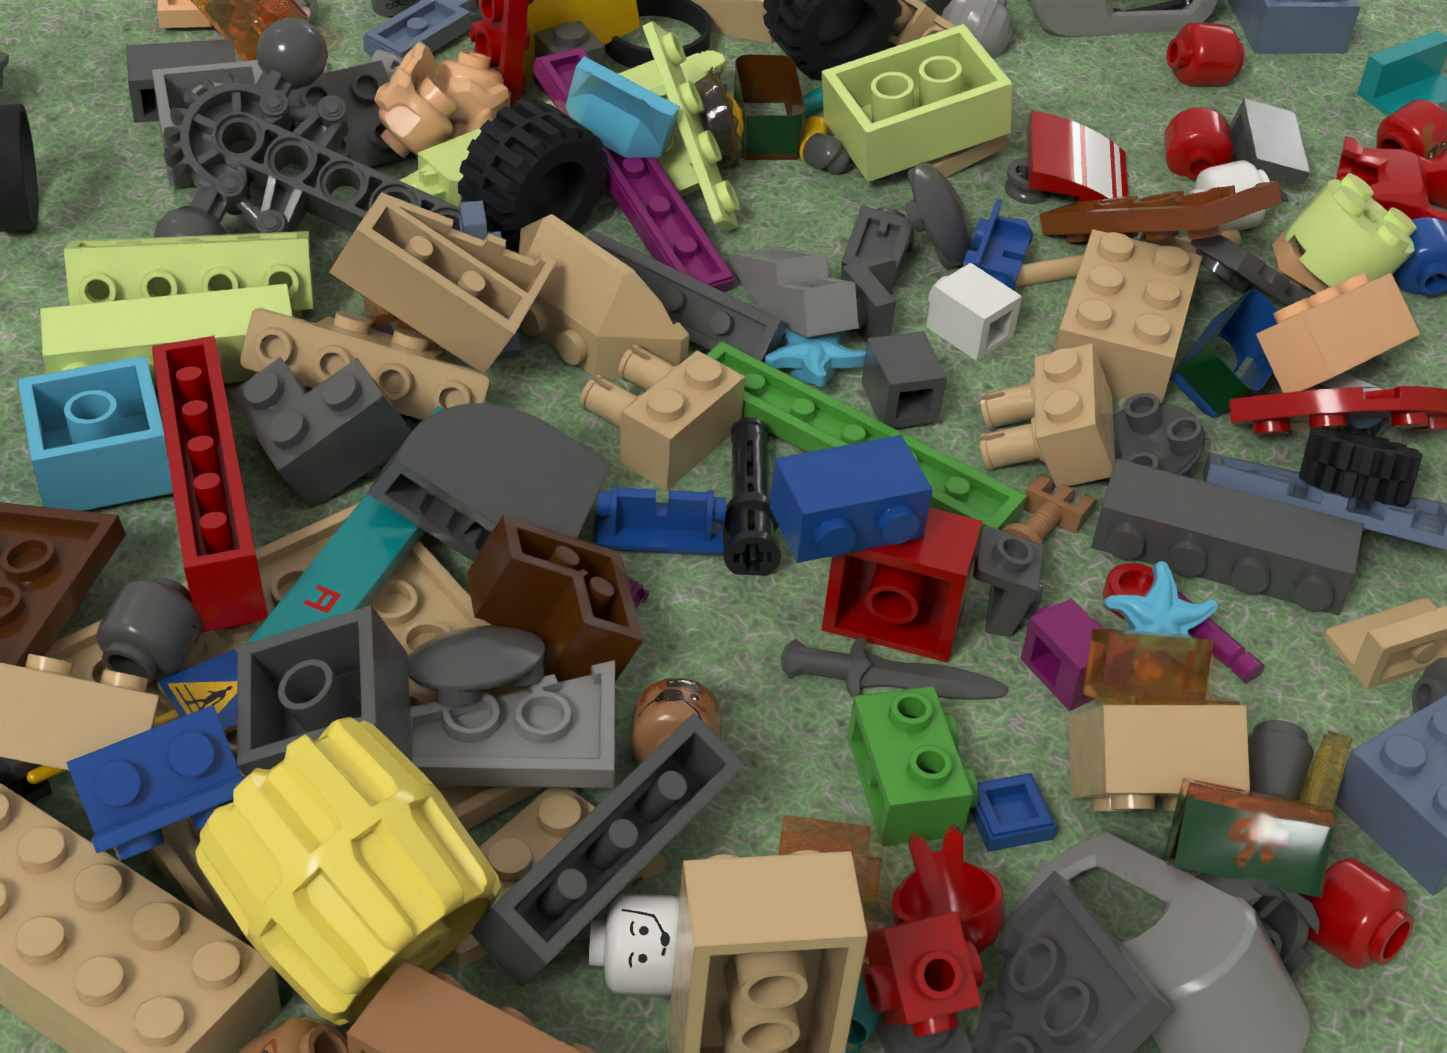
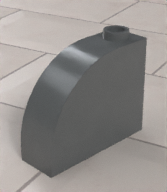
[368,403,611,562]

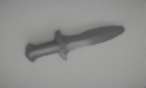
[780,637,1008,700]

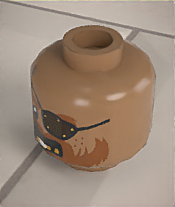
[630,678,722,765]

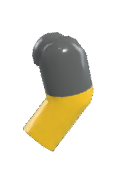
[798,116,851,175]

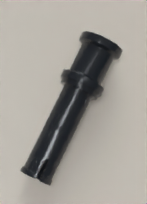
[723,418,781,576]

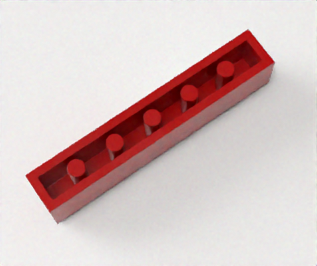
[152,335,268,633]

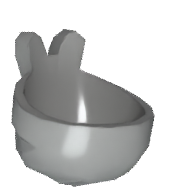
[941,0,1013,59]

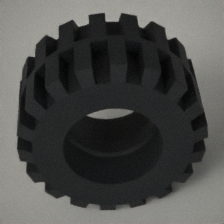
[763,0,902,81]
[458,99,608,252]

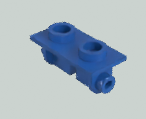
[962,199,1033,291]
[596,485,726,555]

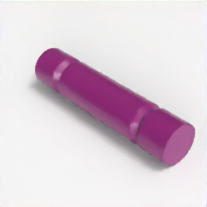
[1177,592,1264,684]

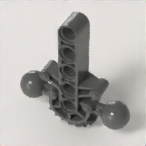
[153,17,460,237]

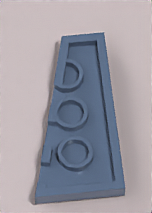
[1203,453,1447,550]

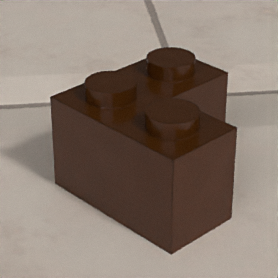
[466,515,644,682]

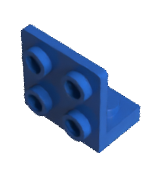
[66,705,245,861]

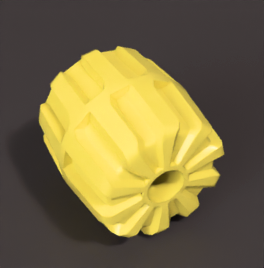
[195,717,501,1026]

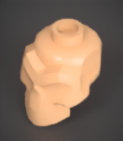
[374,41,460,158]
[435,50,511,140]

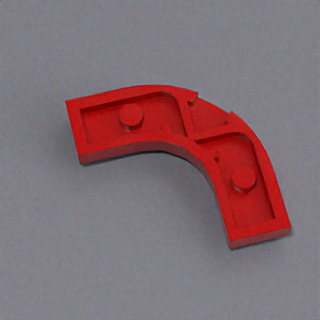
[1230,386,1447,436]

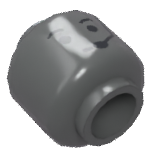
[96,577,202,684]

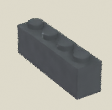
[1091,458,1364,616]
[470,713,746,987]

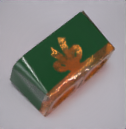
[1163,778,1335,897]

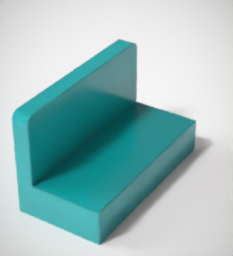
[1357,30,1447,116]

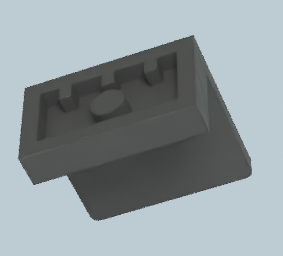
[288,60,416,169]

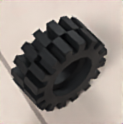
[1299,427,1423,505]

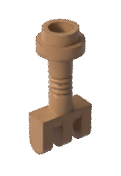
[1001,474,1097,558]

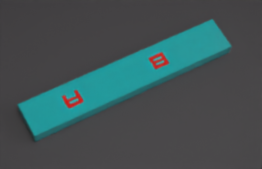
[246,406,443,644]

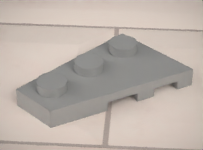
[410,660,615,788]

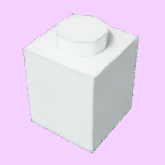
[926,263,1022,361]

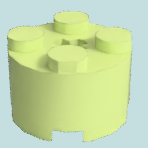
[1285,173,1417,287]

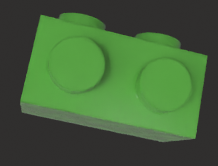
[847,686,978,846]

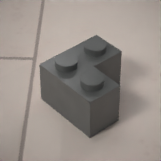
[229,357,412,508]

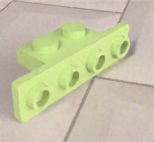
[643,21,740,231]

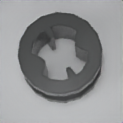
[1004,158,1051,204]

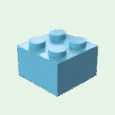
[18,355,173,511]

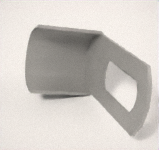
[1027,0,1218,37]
[1013,832,1311,1053]

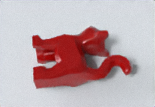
[1336,136,1447,223]

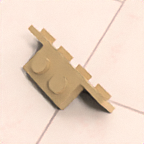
[240,308,491,420]

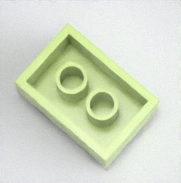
[822,24,1012,182]

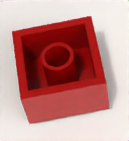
[821,508,983,663]

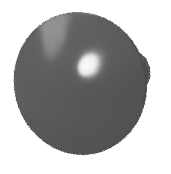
[905,162,973,270]
[1097,393,1205,486]
[407,625,545,707]

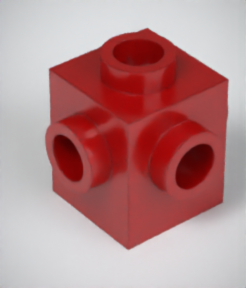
[863,911,983,1037]

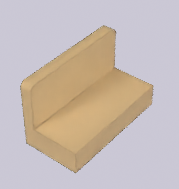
[1324,598,1447,689]

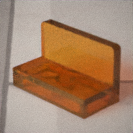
[1083,628,1240,705]

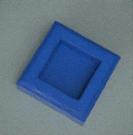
[970,773,1057,852]

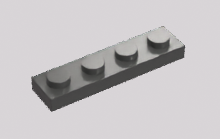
[587,229,788,363]

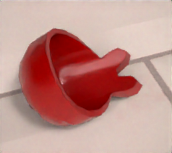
[891,824,1006,955]

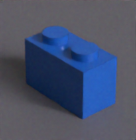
[769,435,933,563]

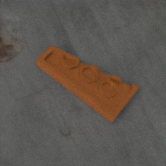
[1039,181,1282,243]

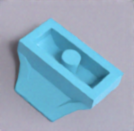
[565,56,680,158]

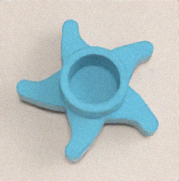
[765,328,866,387]
[1103,561,1218,671]

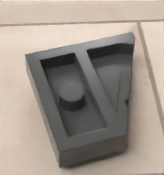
[1190,234,1312,306]

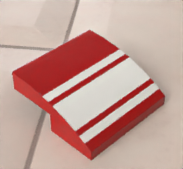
[1027,110,1128,202]

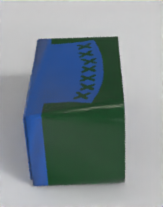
[1171,290,1278,418]

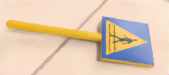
[27,649,238,784]

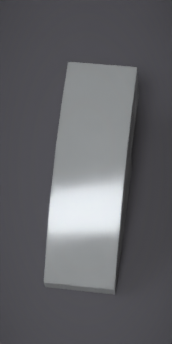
[728,246,859,337]

